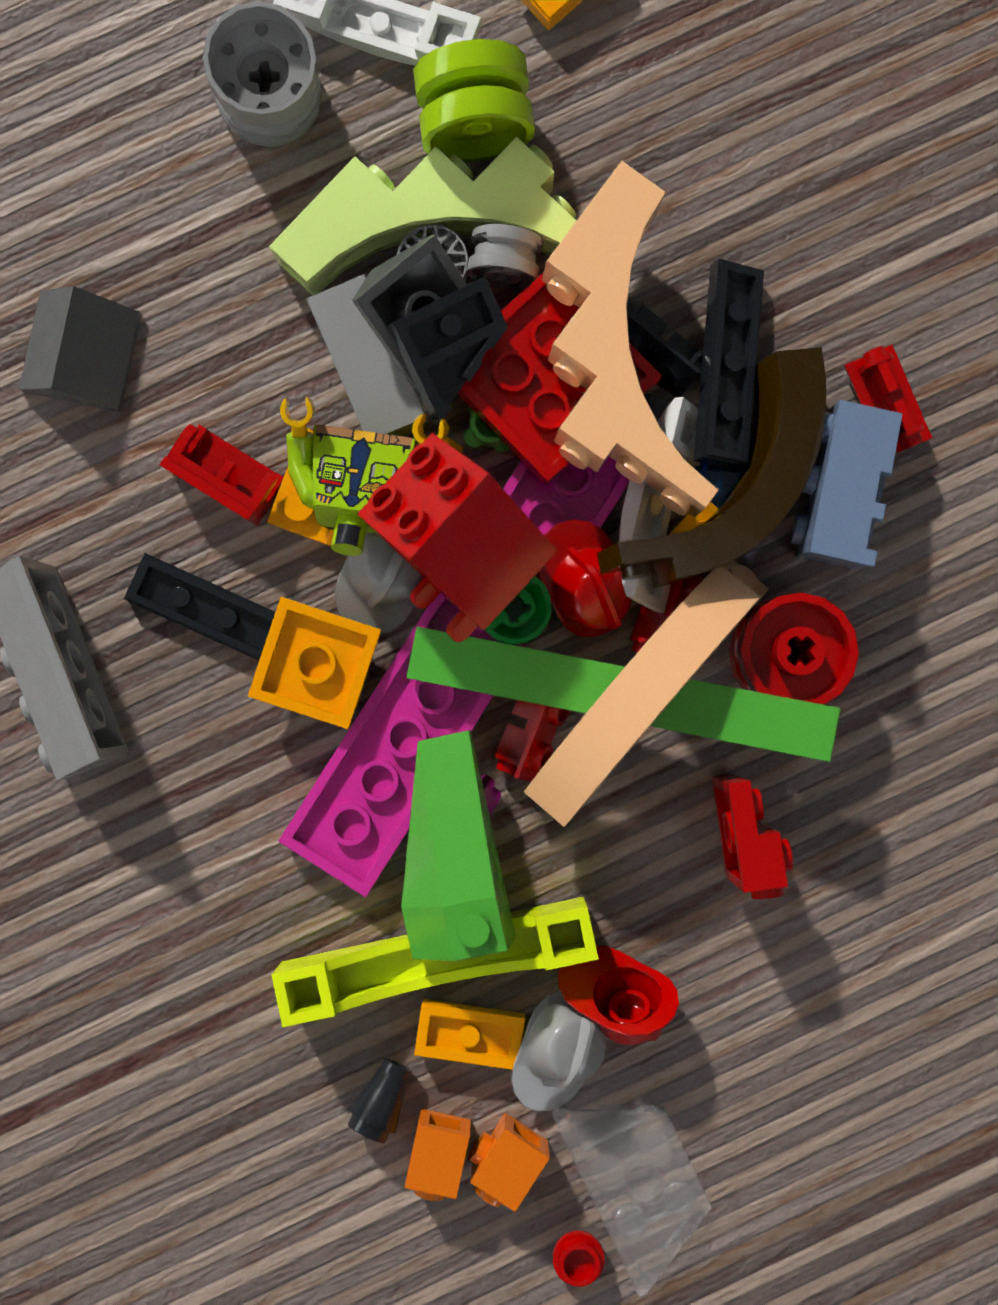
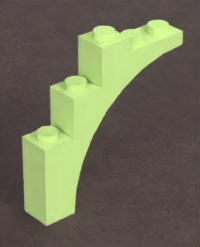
[269,136,577,296]

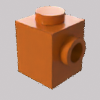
[468,1112,550,1212]

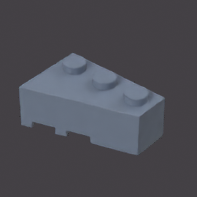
[789,400,902,570]

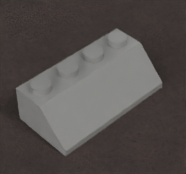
[0,556,130,780]

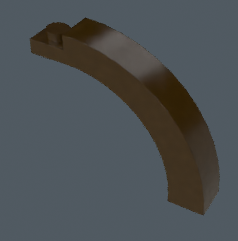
[597,347,826,588]

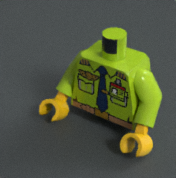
[280,397,449,556]

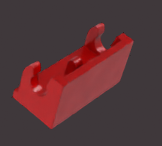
[160,424,284,527]

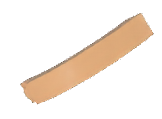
[524,560,769,827]

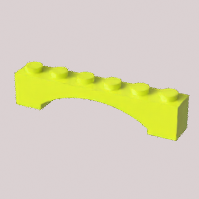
[271,897,599,1028]

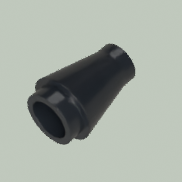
[348,1058,412,1143]

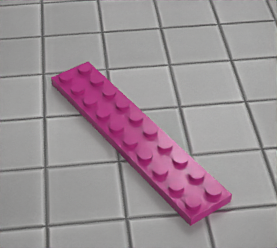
[278,456,630,897]

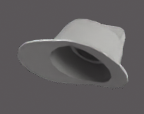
[334,532,423,634]
[511,990,606,1111]

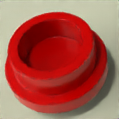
[553,1231,605,1287]

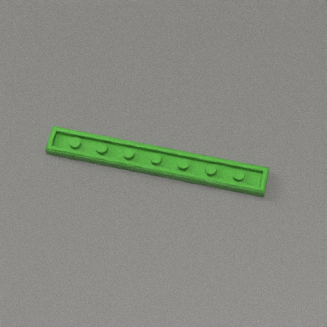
[406,626,840,762]

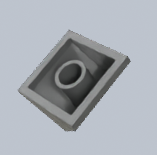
[352,235,467,389]
[19,286,142,412]

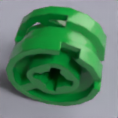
[485,576,552,645]

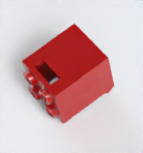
[357,433,558,642]

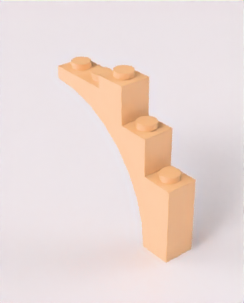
[542,161,718,518]

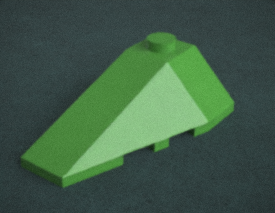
[401,730,516,961]

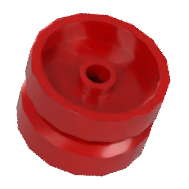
[729,592,859,705]

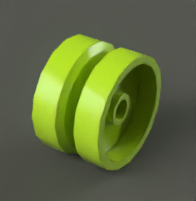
[413,39,535,163]

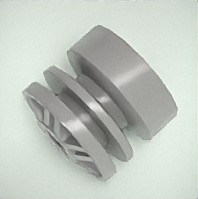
[203,1,322,147]

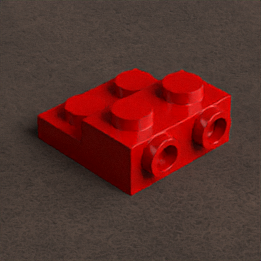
[712,774,793,899]

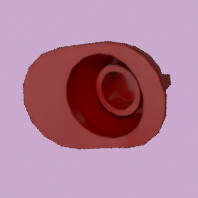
[538,519,632,637]
[558,945,679,1046]

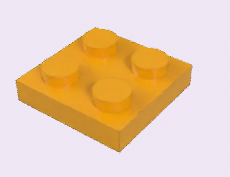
[247,597,382,729]

